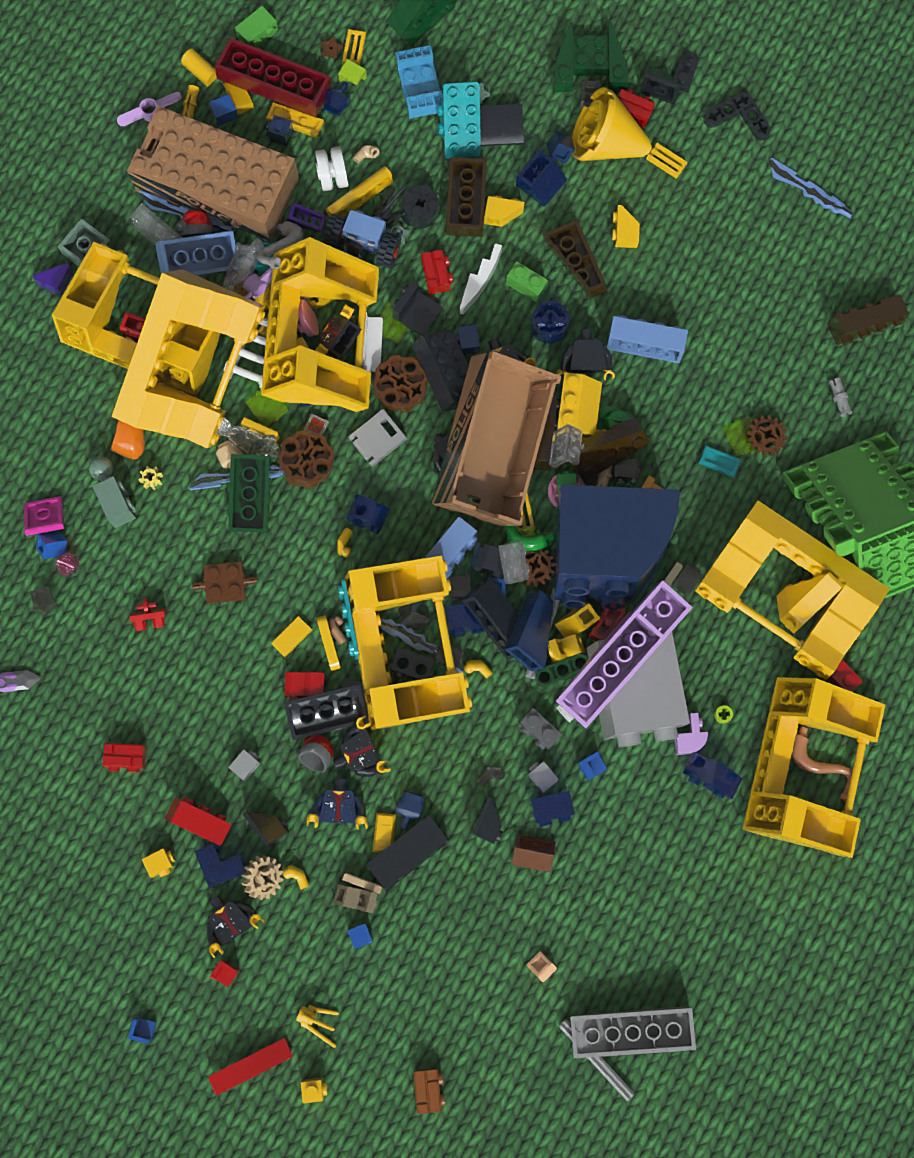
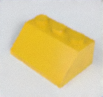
[557,372,602,437]

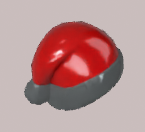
[176,209,213,238]
[296,735,333,773]

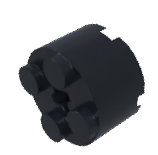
[400,184,439,229]
[470,543,513,579]

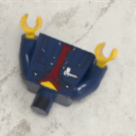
[306,779,368,830]

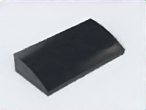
[480,104,524,146]
[284,684,369,740]

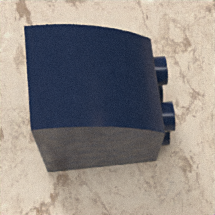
[554,485,680,610]

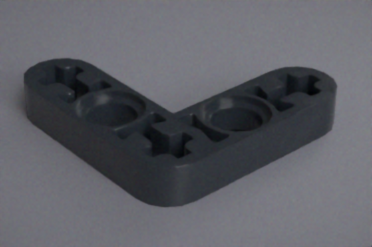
[704,92,771,141]

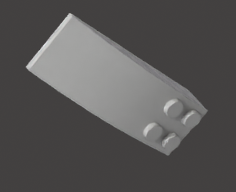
[570,1006,696,1058]

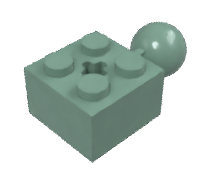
[58,219,126,279]
[88,456,137,528]

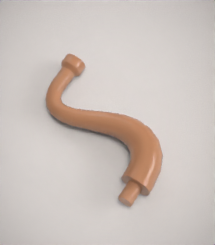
[791,726,852,802]

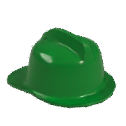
[596,406,633,430]

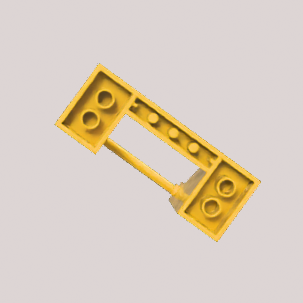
[261,237,379,412]
[52,242,220,396]
[112,269,265,448]
[695,501,890,680]
[344,556,472,730]
[743,677,885,858]

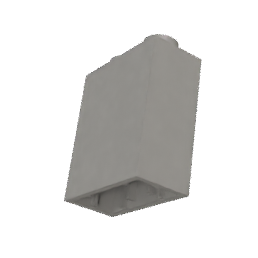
[587,632,690,747]

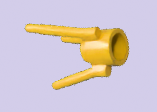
[296,1005,339,1048]

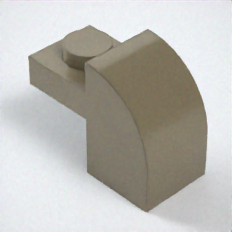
[333,884,378,913]

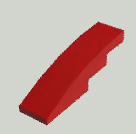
[208,1038,293,1096]

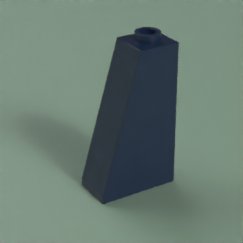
[504,590,554,672]

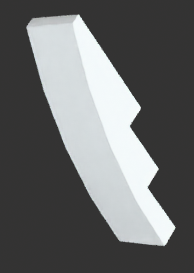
[460,244,502,315]

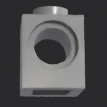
[228,750,261,781]
[528,762,559,793]

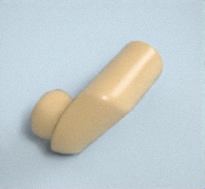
[352,146,380,164]

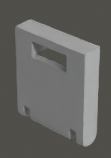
[348,409,407,467]

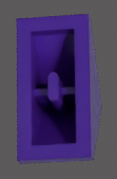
[32,263,73,295]

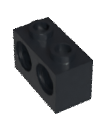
[391,647,435,681]

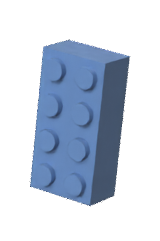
[155,231,239,275]
[607,315,688,363]
[425,517,477,580]

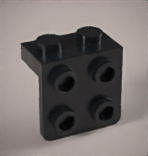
[391,280,442,336]

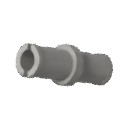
[829,378,852,417]

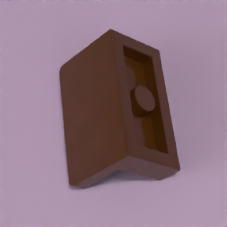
[512,834,556,872]

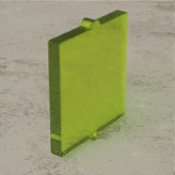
[380,302,408,344]
[245,390,289,426]
[722,416,759,458]

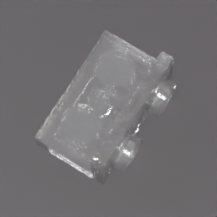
[549,424,582,468]
[498,541,529,584]

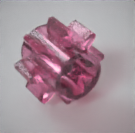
[55,552,79,577]

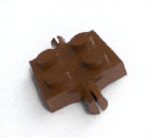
[192,562,258,604]

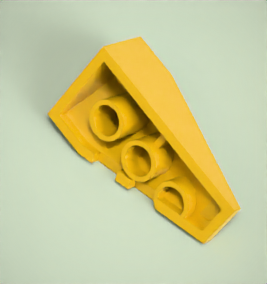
[776,572,844,634]

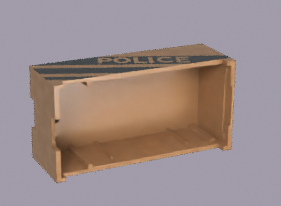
[127,106,300,243]
[431,351,561,526]

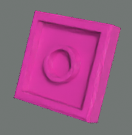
[24,496,64,536]

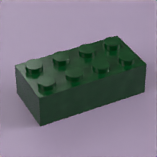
[228,454,271,533]

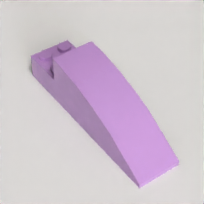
[556,580,693,728]

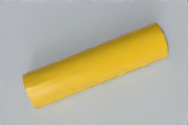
[326,166,393,217]

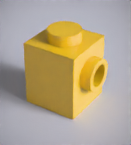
[142,848,175,878]
[301,1078,328,1103]

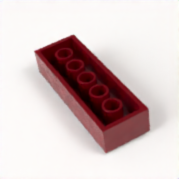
[215,38,331,117]

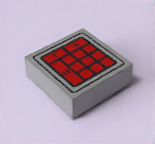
[304,414,329,435]

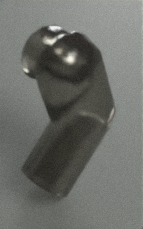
[476,767,505,787]

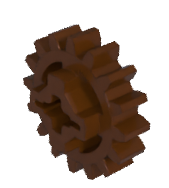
[745,415,788,457]
[514,549,555,588]

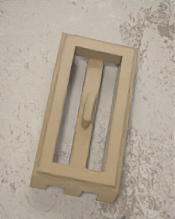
[342,873,383,894]

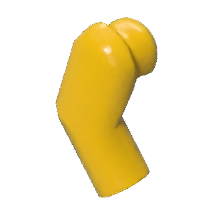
[337,528,353,557]

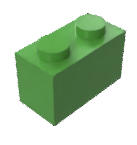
[235,6,278,48]
[506,261,548,303]

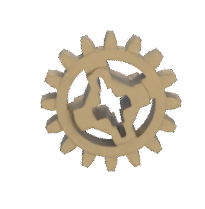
[242,855,283,900]

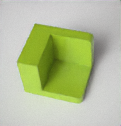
[338,59,367,85]

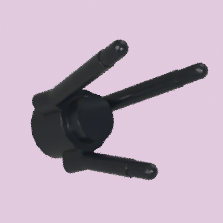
[373,185,407,226]

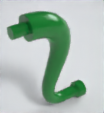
[476,506,554,551]

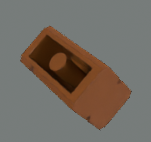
[413,1068,445,1114]

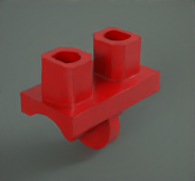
[129,598,167,631]

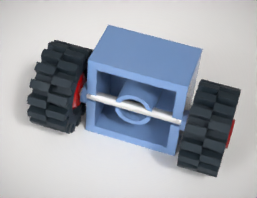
[322,210,402,269]

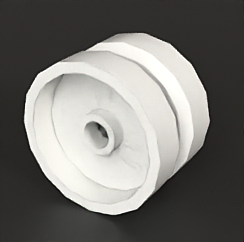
[315,146,348,191]

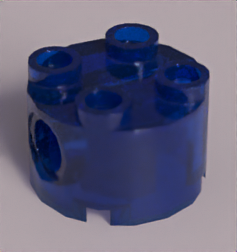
[531,300,569,343]
[345,494,390,534]

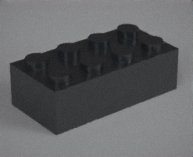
[412,330,469,412]

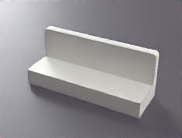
[362,312,383,372]

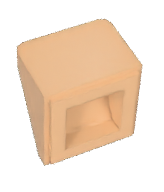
[526,951,557,982]

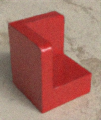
[210,959,240,987]

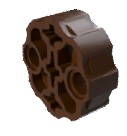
[373,355,428,413]
[278,430,334,489]

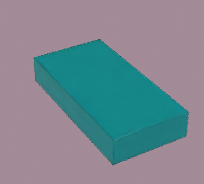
[698,445,741,478]

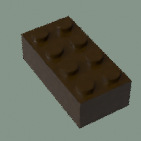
[446,157,487,237]

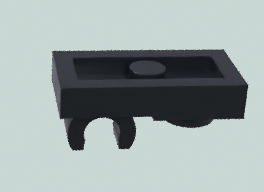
[674,53,699,93]

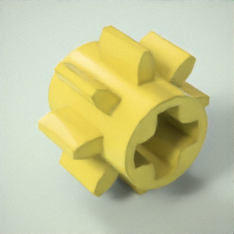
[139,466,163,490]

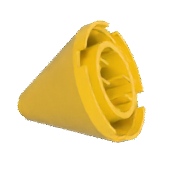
[572,87,652,161]

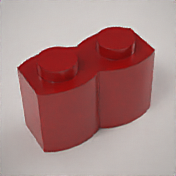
[285,672,326,701]

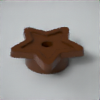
[320,37,343,59]

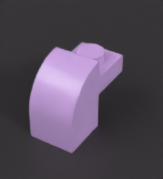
[674,713,708,755]

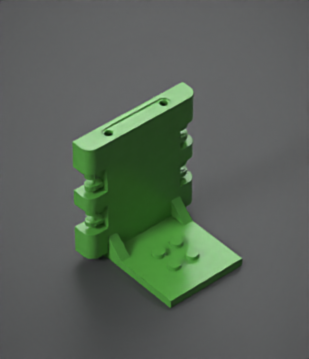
[783,431,914,599]

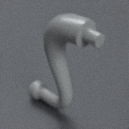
[257,221,303,269]

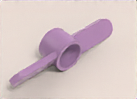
[117,92,182,126]
[243,267,273,299]

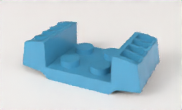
[395,45,443,119]

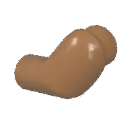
[329,616,347,645]

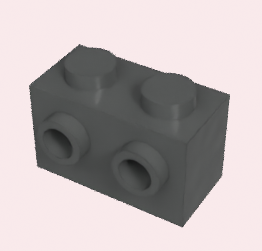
[519,708,562,751]

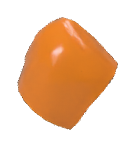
[111,421,145,459]

